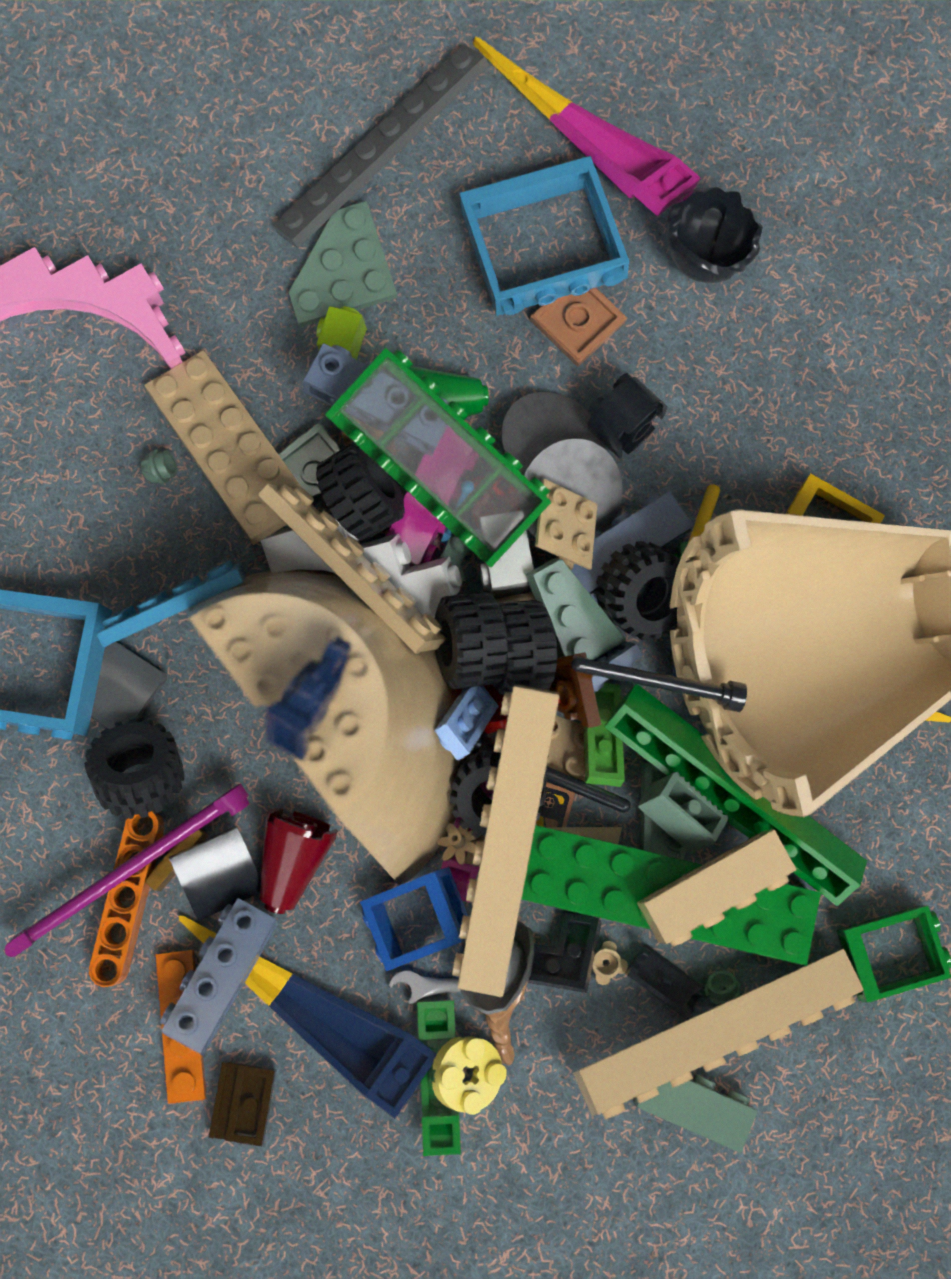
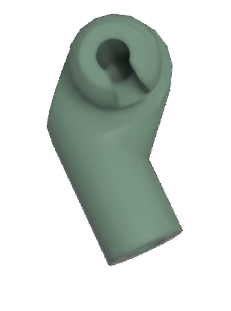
[439,536,469,584]

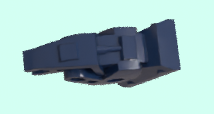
[266,636,352,762]

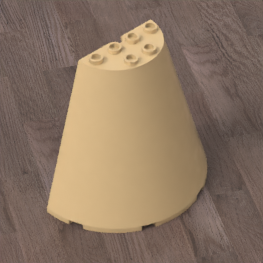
[670,510,951,817]

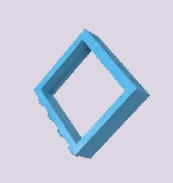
[459,156,629,316]
[0,590,113,740]

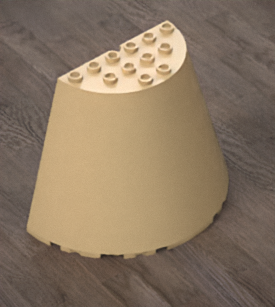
[189,569,467,886]

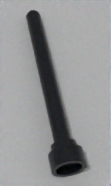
[571,657,747,712]
[466,731,631,813]

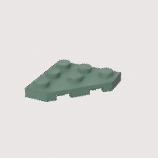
[288,201,397,328]

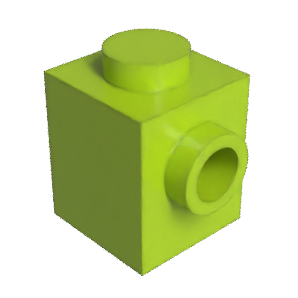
[316,306,367,360]

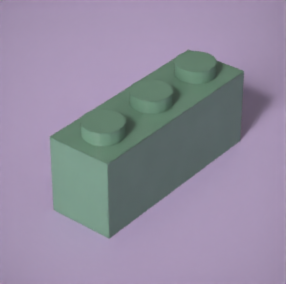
[633,1074,758,1153]

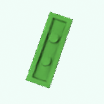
[583,683,625,787]

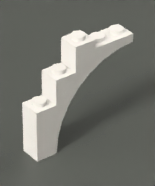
[261,515,462,619]

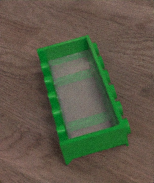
[325,348,552,568]

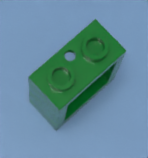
[836,905,951,1003]

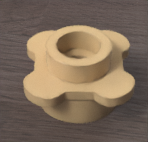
[592,941,628,985]

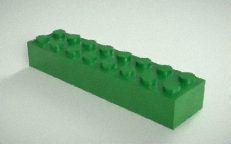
[521,825,821,966]

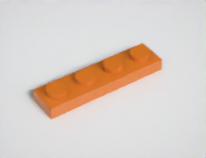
[156,950,207,1104]

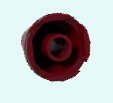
[259,808,338,914]

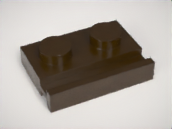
[208,1061,277,1147]

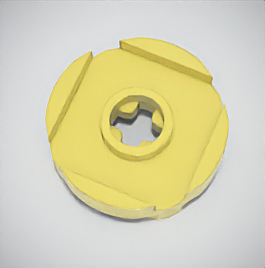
[432,1036,507,1115]

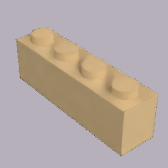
[637,830,796,947]

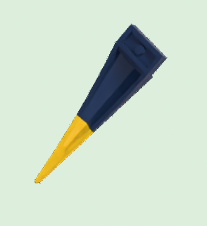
[178,916,437,1119]

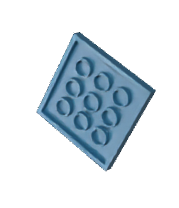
[97,560,246,647]

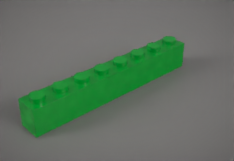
[604,684,867,906]

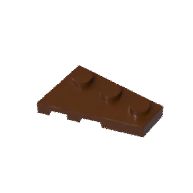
[546,652,601,728]

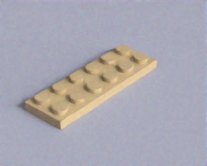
[144,350,313,545]
[258,484,446,653]

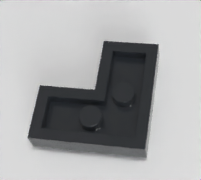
[527,912,602,993]

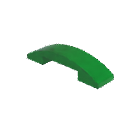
[417,1000,461,1156]

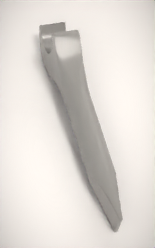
[389,971,461,1005]

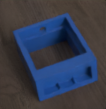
[360,867,468,971]

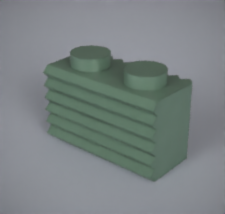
[638,772,728,854]

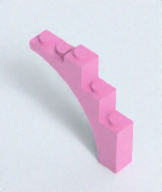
[0,247,185,369]

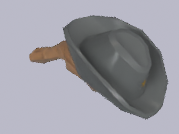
[458,921,534,1065]

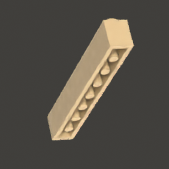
[452,684,559,997]
[573,949,864,1119]

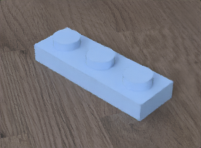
[435,686,499,760]

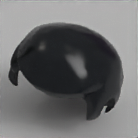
[666,187,763,283]

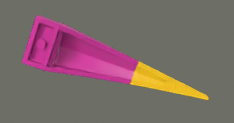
[473,36,701,216]

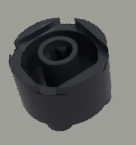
[587,373,667,458]

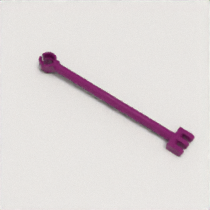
[4,783,250,957]

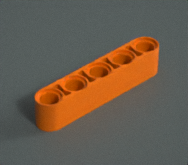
[89,811,164,987]

